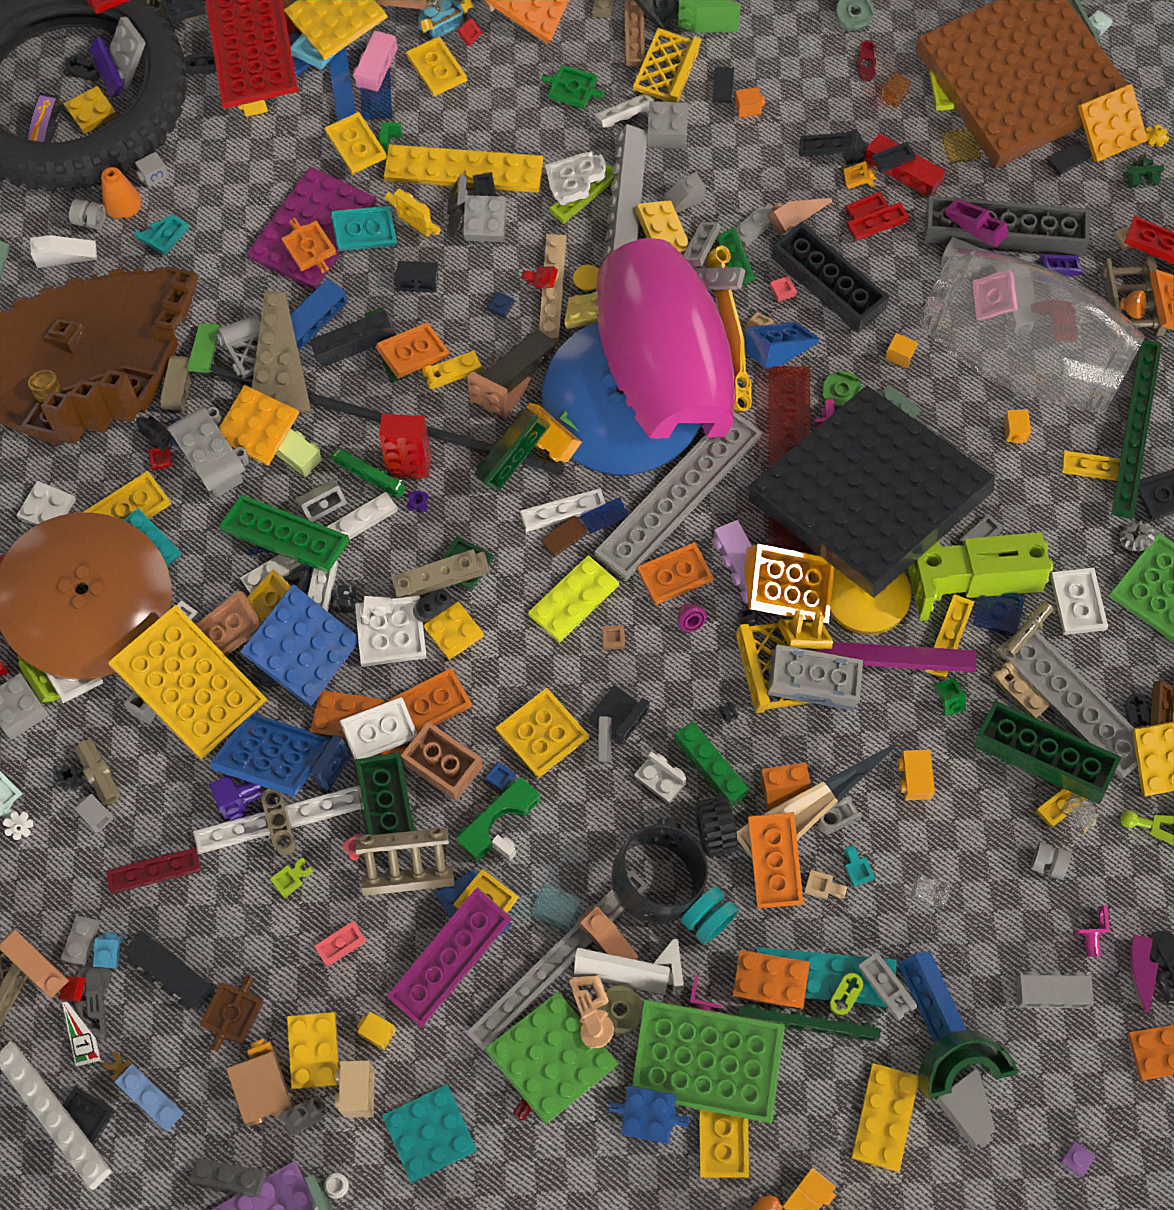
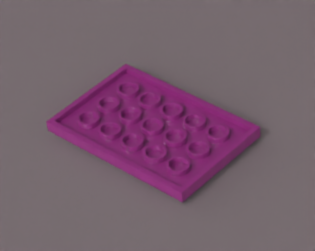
[247,167,377,290]

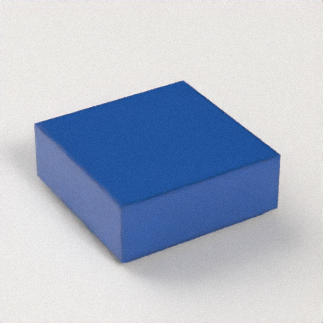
[485,761,516,793]

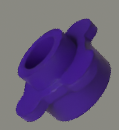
[407,491,429,512]

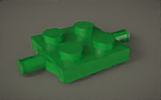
[541,65,605,109]

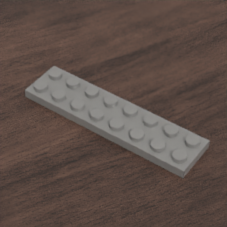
[996,625,1137,779]

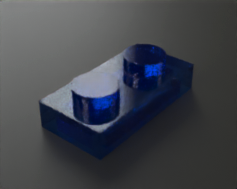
[581,497,629,535]

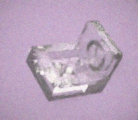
[1061,794,1097,834]
[910,874,951,907]

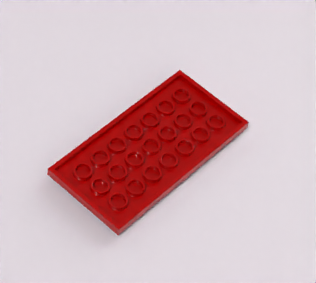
[206,0,299,109]

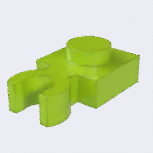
[270,858,313,898]

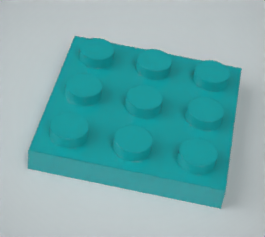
[382,1084,477,1184]

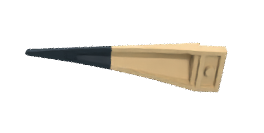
[736,744,896,859]

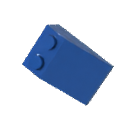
[744,321,819,368]

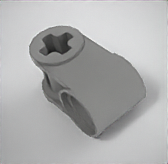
[817,796,863,834]

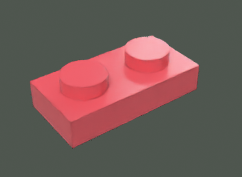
[314,921,367,967]

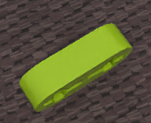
[829,973,863,1016]

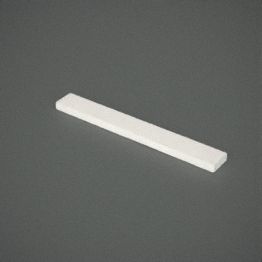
[193,786,361,854]

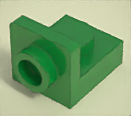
[935,678,966,716]

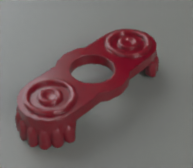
[857,40,877,82]

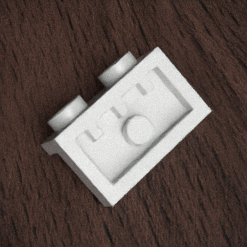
[634,752,686,804]

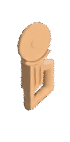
[569,975,614,1049]

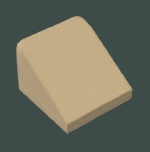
[745,312,774,332]

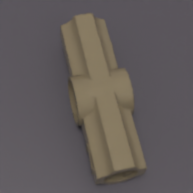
[74,739,121,805]

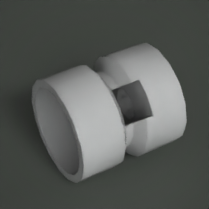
[69,199,106,230]
[1031,842,1071,880]

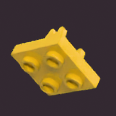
[778,610,833,650]

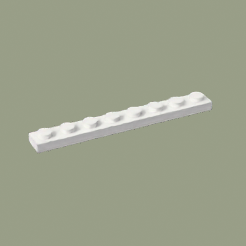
[240,492,398,594]
[0,1041,112,1190]

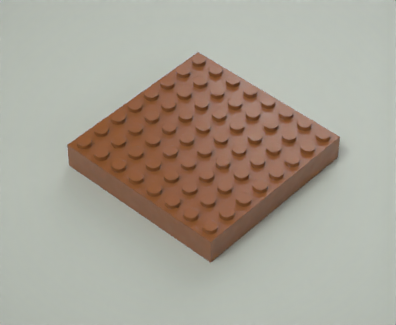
[915,0,1127,169]

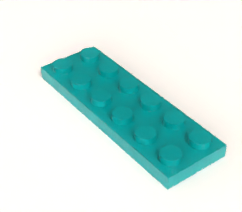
[756,947,897,1007]

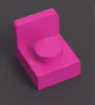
[814,399,835,429]

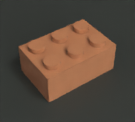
[401,721,483,801]

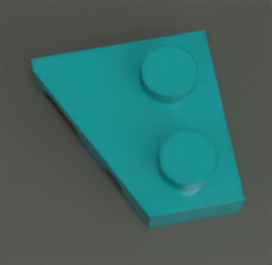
[134,214,190,255]

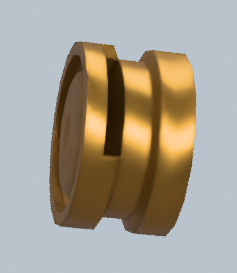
[28,370,61,402]

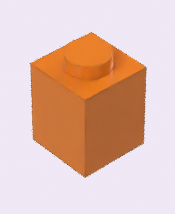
[735,87,765,118]

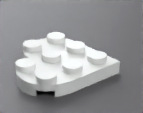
[545,152,606,205]

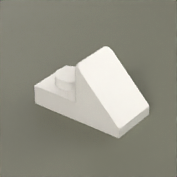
[654,939,684,991]

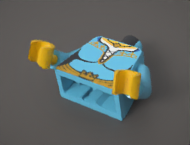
[418,0,474,39]

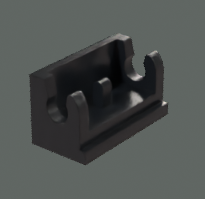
[395,261,439,293]

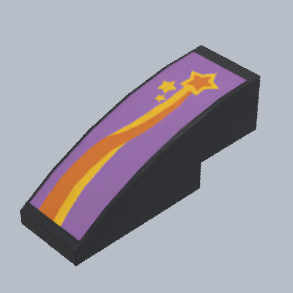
[27,92,62,142]

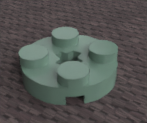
[835,0,874,31]

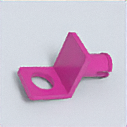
[1073,905,1110,957]
[690,975,722,1011]

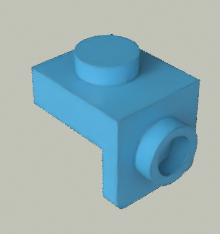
[93,932,123,968]

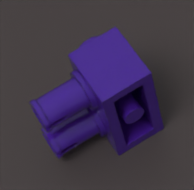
[209,775,264,821]

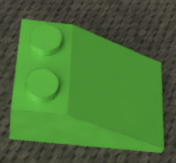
[678,0,741,33]

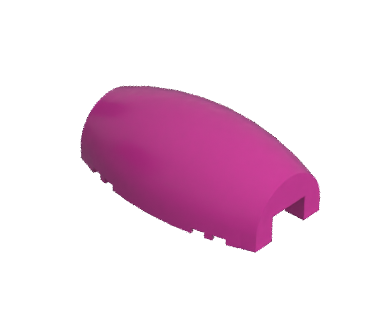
[596,238,735,438]

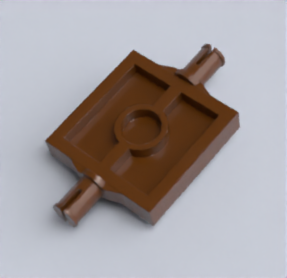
[200,975,264,1052]

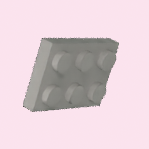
[109,17,145,89]

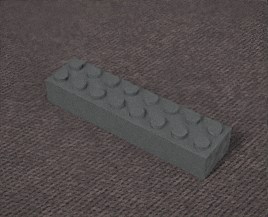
[924,195,1090,256]

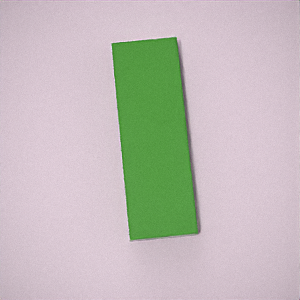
[188,323,220,373]

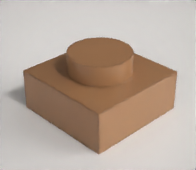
[602,625,625,650]

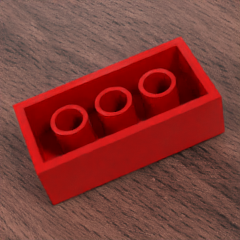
[379,414,432,479]

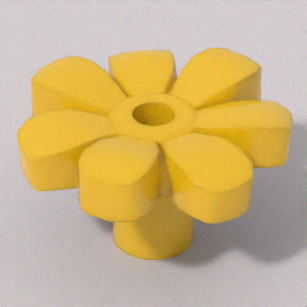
[1145,125,1169,147]

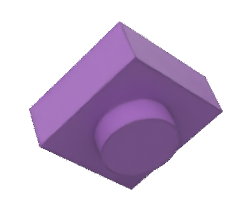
[1061,1141,1096,1177]

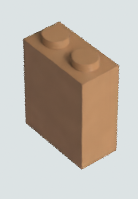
[226,1050,292,1126]

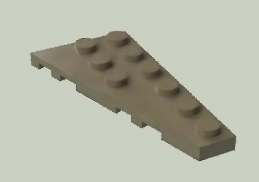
[252,291,312,414]

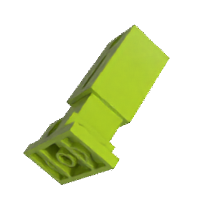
[908,532,1053,621]

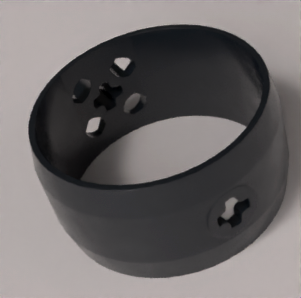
[611,817,708,924]

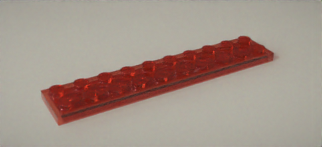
[768,366,812,555]

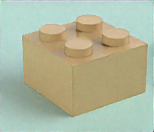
[335,1061,375,1118]

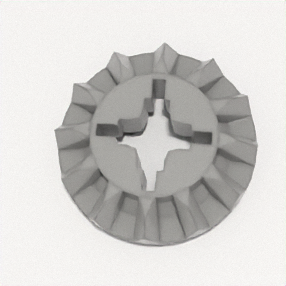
[1120,521,1155,551]

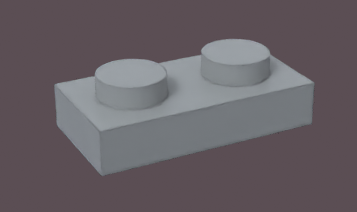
[61,915,100,967]

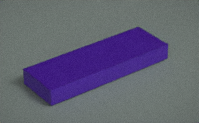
[89,37,124,97]

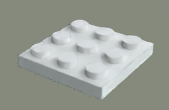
[355,596,427,667]

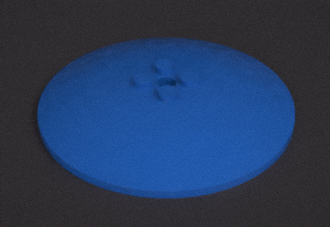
[542,321,702,475]

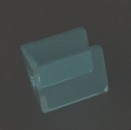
[532,882,581,932]

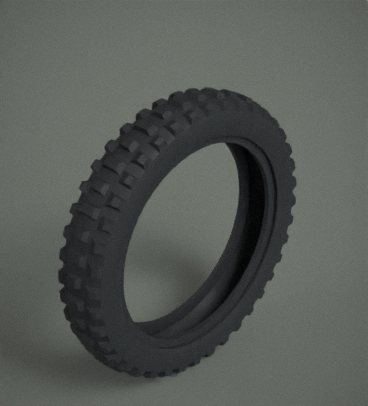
[0,0,187,192]

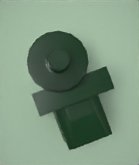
[1123,154,1164,188]

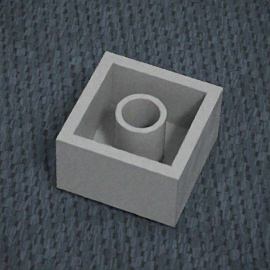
[647,101,688,149]
[463,195,507,242]
[0,673,49,740]

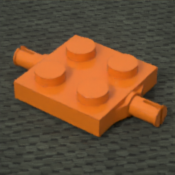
[281,218,337,273]

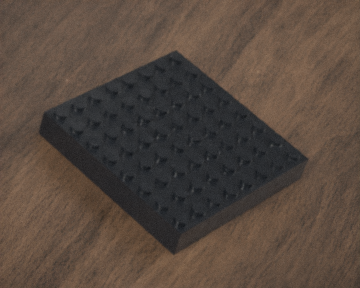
[748,385,995,598]

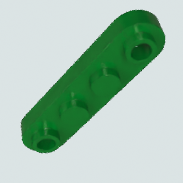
[331,448,405,498]

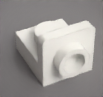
[359,596,393,624]

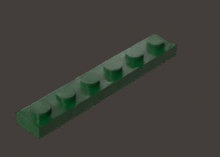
[737,1004,881,1042]

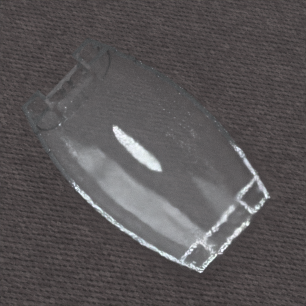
[919,248,1145,413]

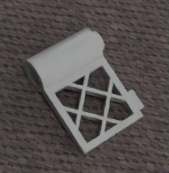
[215,315,261,379]

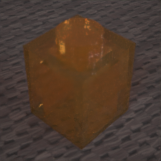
[880,72,911,108]

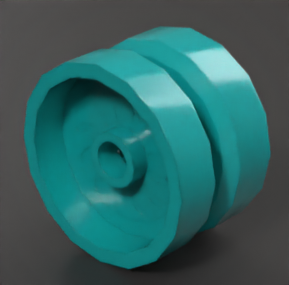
[681,886,740,945]

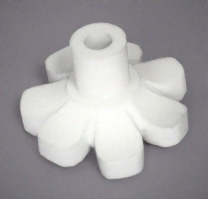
[3,811,33,840]

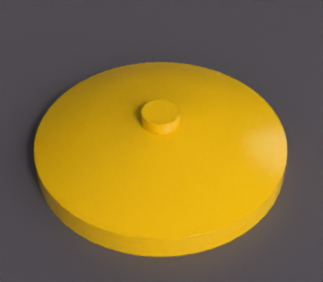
[830,568,911,635]

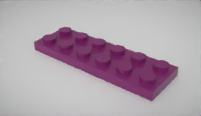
[387,887,513,1027]

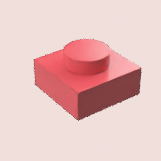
[770,276,797,302]

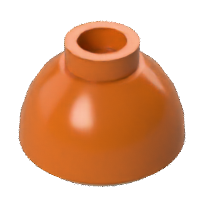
[1121,290,1146,319]

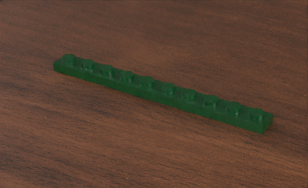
[1111,339,1162,519]

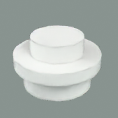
[324,1173,349,1199]

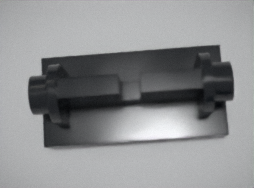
[136,415,174,452]

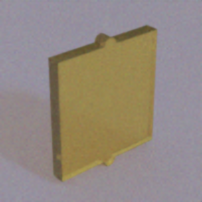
[941,129,982,163]

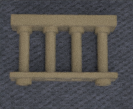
[1100,256,1167,338]
[391,549,491,597]
[355,827,454,896]

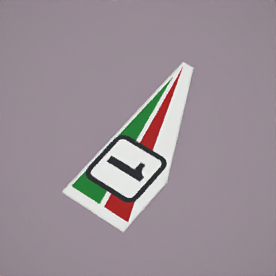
[62,1002,100,1067]

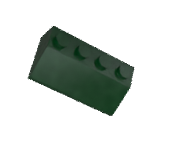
[474,407,550,492]

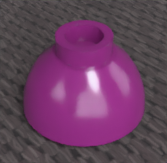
[677,604,707,632]

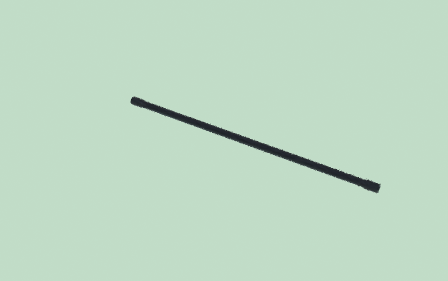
[199,363,565,476]

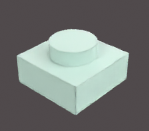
[1089,10,1113,36]

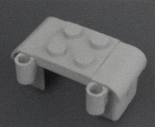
[166,407,249,497]

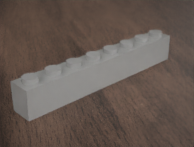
[603,124,648,259]

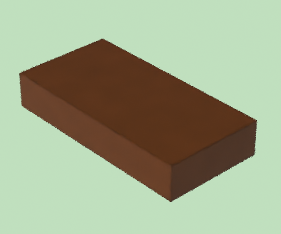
[541,515,588,557]

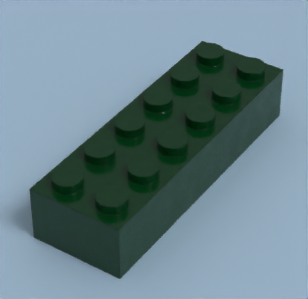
[974,700,1122,805]

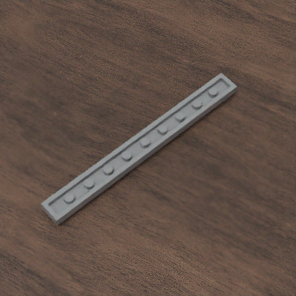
[466,870,648,1051]

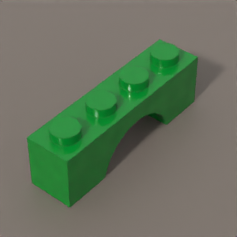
[456,777,541,863]

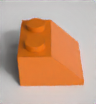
[760,762,811,811]

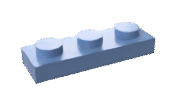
[115,1064,184,1132]

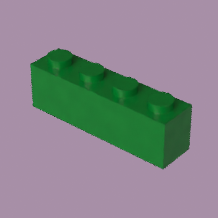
[674,721,749,808]

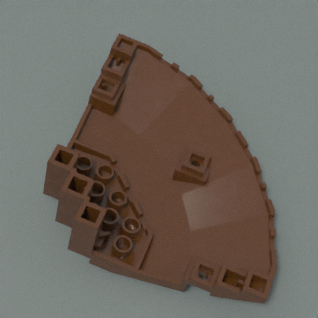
[0,267,198,446]

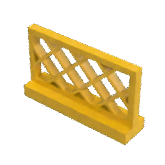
[633,28,702,102]
[735,623,808,713]

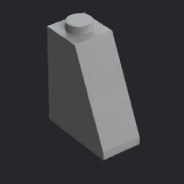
[936,1069,996,1148]

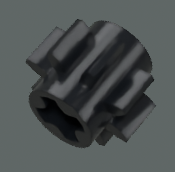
[55,763,84,792]

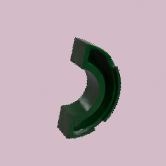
[918,1030,1018,1099]

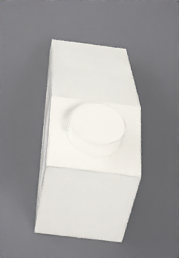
[30,235,97,268]

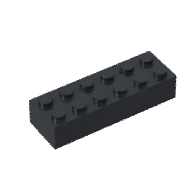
[772,222,889,333]

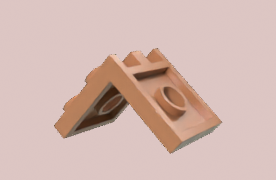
[467,360,531,420]

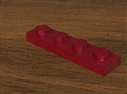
[106,848,202,894]

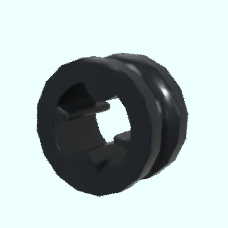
[738,607,759,626]
[718,701,738,724]

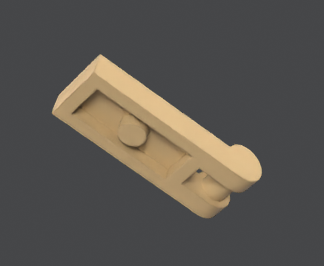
[991,661,1050,719]

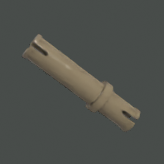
[1003,601,1054,658]

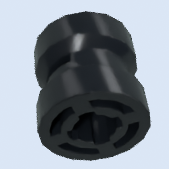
[333,585,356,613]

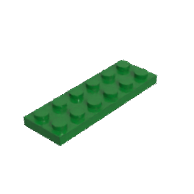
[219,494,350,573]

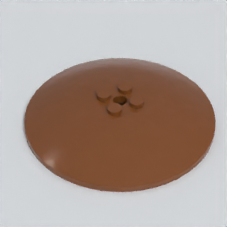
[0,512,172,680]

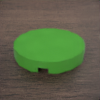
[821,371,863,410]

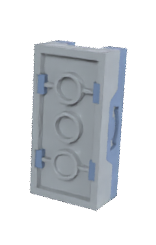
[767,644,863,710]

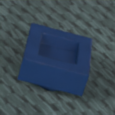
[487,291,515,318]

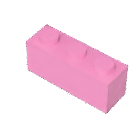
[353,30,398,92]

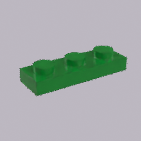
[717,227,756,286]

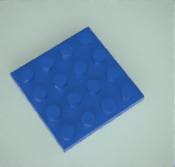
[240,584,359,707]
[211,713,331,797]

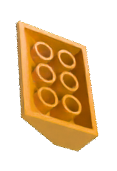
[744,544,835,624]

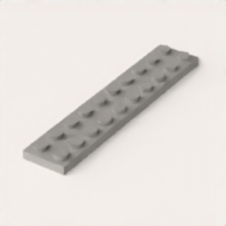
[595,412,762,580]

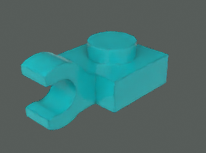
[844,845,875,888]

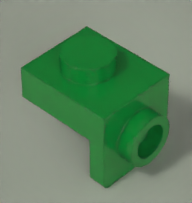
[377,122,403,153]

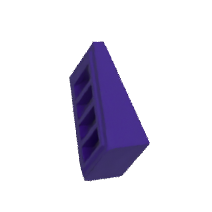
[1036,254,1082,279]

